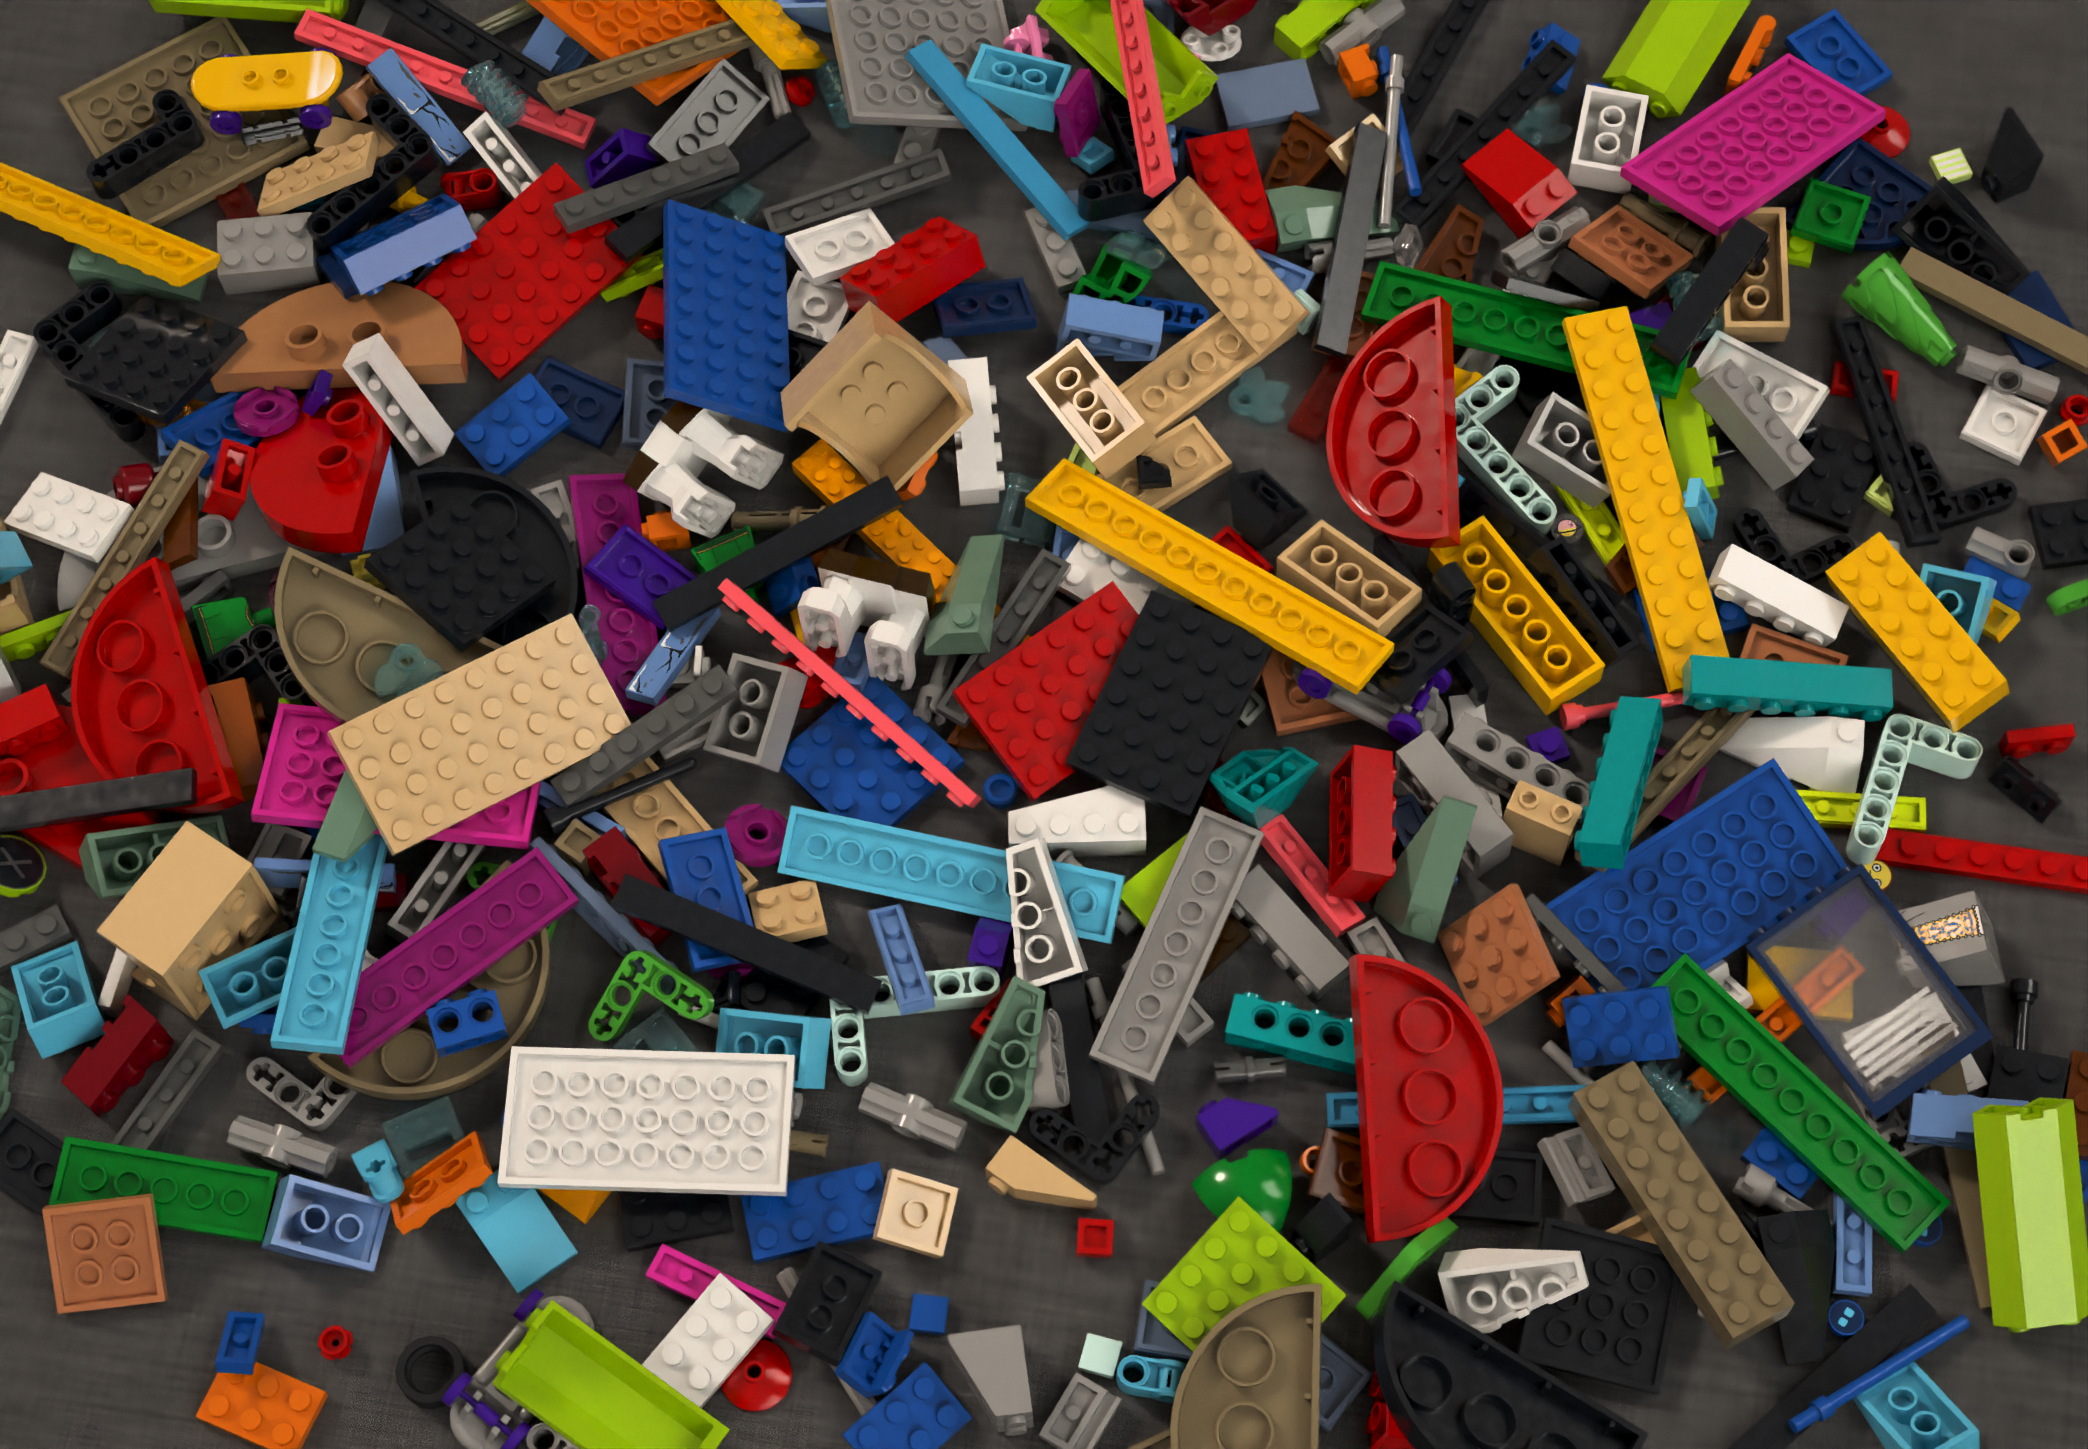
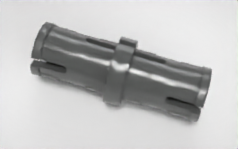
[1214,1055,1286,1085]

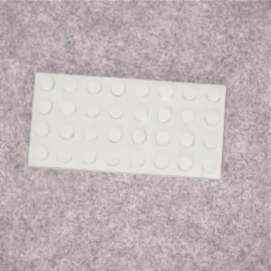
[498,1046,796,1196]

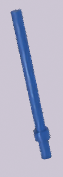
[1376,46,1422,197]
[1788,1314,1970,1433]

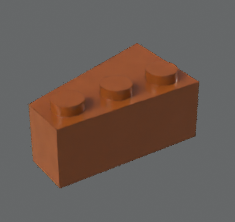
[208,677,270,801]

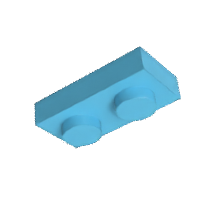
[1682,478,1718,540]

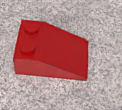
[1460,128,1578,240]

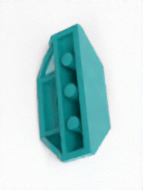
[1209,746,1319,830]

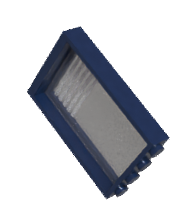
[1745,863,1994,1121]

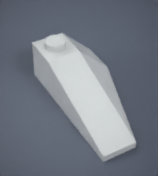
[1720,716,1865,793]
[1438,1248,1589,1334]

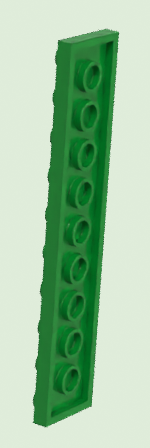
[1361,261,1692,400]
[1651,953,1951,1254]

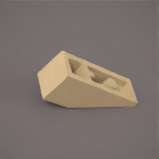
[985,1135,1097,1211]

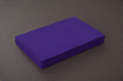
[584,523,697,631]

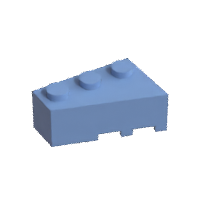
[522,16,590,76]
[1055,293,1164,361]
[1906,1089,2029,1151]

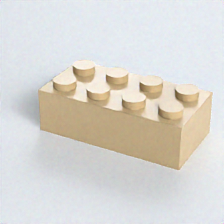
[1716,207,1790,342]
[1026,338,1157,480]
[1276,519,1422,638]

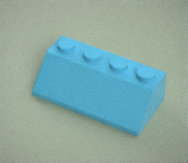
[198,927,296,1029]

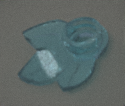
[1514,102,1573,146]
[1228,366,1290,423]
[375,643,443,697]

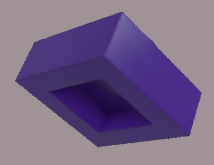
[302,369,334,416]
[1525,726,1570,765]

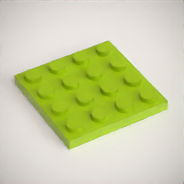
[1141,1196,1347,1352]

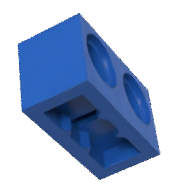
[426,988,508,1058]

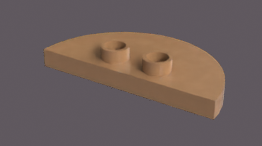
[210,281,468,393]

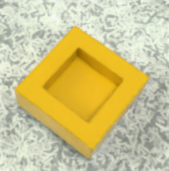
[1982,598,2021,643]

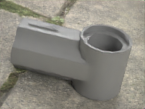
[1963,527,2035,580]

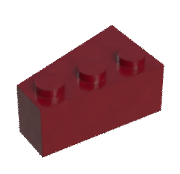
[582,826,673,947]
[60,994,174,1118]

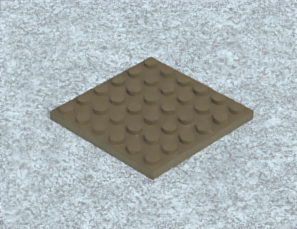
[59,17,310,228]

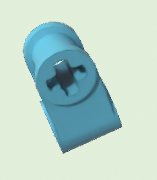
[351,1138,404,1203]
[1116,1355,1187,1403]

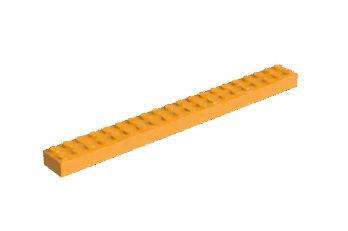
[792,438,1030,643]

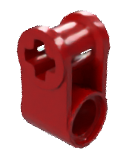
[440,168,503,212]

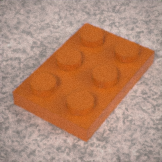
[390,1131,493,1235]
[195,1362,328,1449]

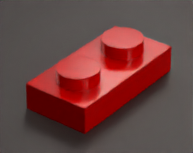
[1998,723,2076,758]

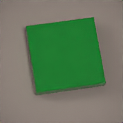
[1790,178,1872,254]

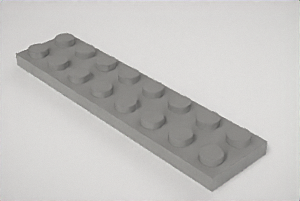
[1089,806,1264,1085]

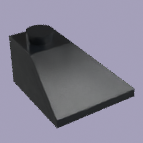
[1980,107,2044,204]
[1228,469,1308,548]

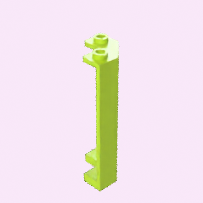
[148,0,350,23]
[1035,0,1219,124]
[1602,0,1751,118]
[1972,1097,2088,1333]
[492,1300,730,1449]

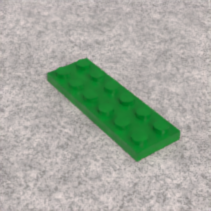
[48,1136,279,1244]

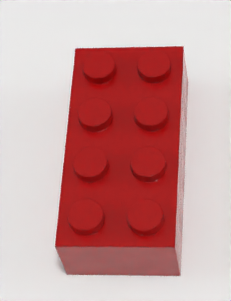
[1184,128,1277,255]
[840,216,986,323]
[1328,745,1397,903]

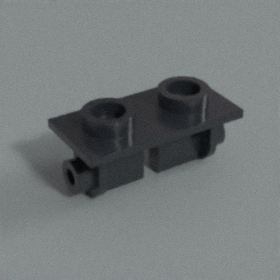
[1988,757,2062,824]

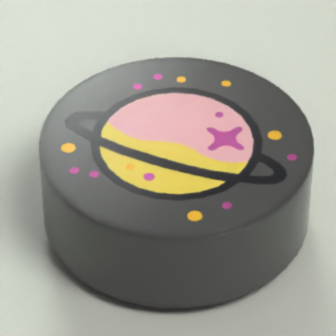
[1549,513,1584,547]

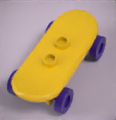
[191,48,343,134]

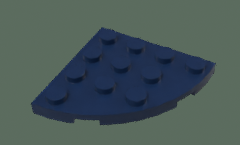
[1786,137,1932,251]

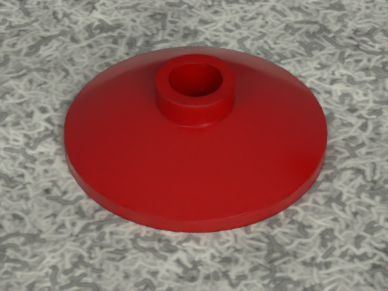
[1860,105,1910,159]
[721,1339,792,1412]

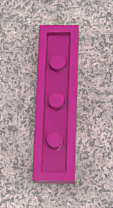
[645,1243,787,1340]

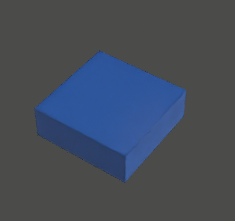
[909,1293,950,1336]

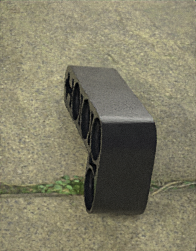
[86,89,204,200]

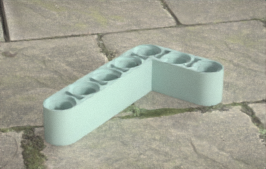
[1455,365,1557,535]
[1846,713,1983,865]
[829,966,1000,1087]

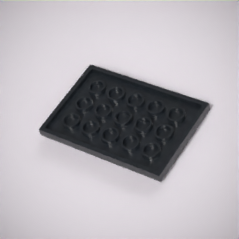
[1065,590,1274,820]

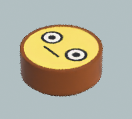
[1863,859,1893,892]

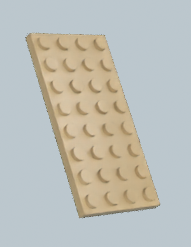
[327,613,631,856]

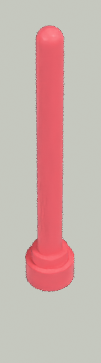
[1559,691,1683,731]

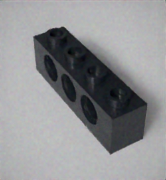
[1523,536,1640,671]

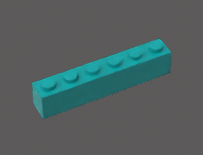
[1682,655,1893,722]
[1574,696,1663,869]

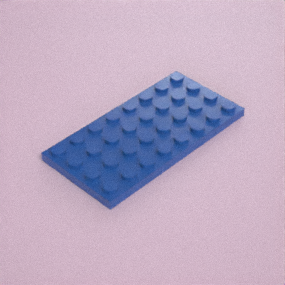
[663,199,790,432]
[1546,758,1847,993]

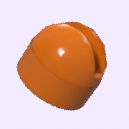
[1299,1146,1319,1176]

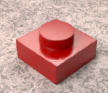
[1076,1218,1114,1258]

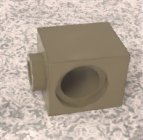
[554,818,601,877]

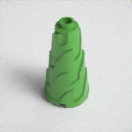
[1840,251,1958,368]

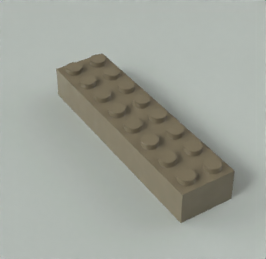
[1568,1060,1795,1350]

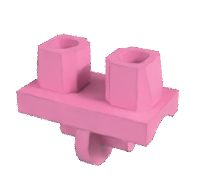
[1003,14,1053,61]

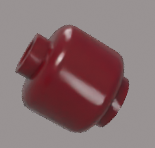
[112,463,159,507]

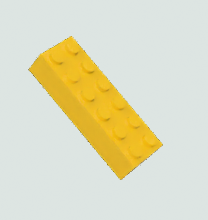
[1426,515,1605,716]
[1825,532,2010,733]

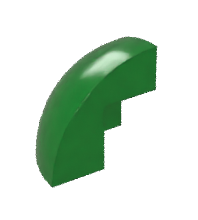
[1072,243,1153,304]
[1191,1149,1292,1233]

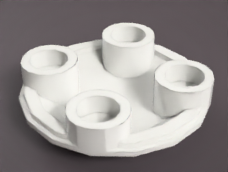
[1180,25,1242,62]

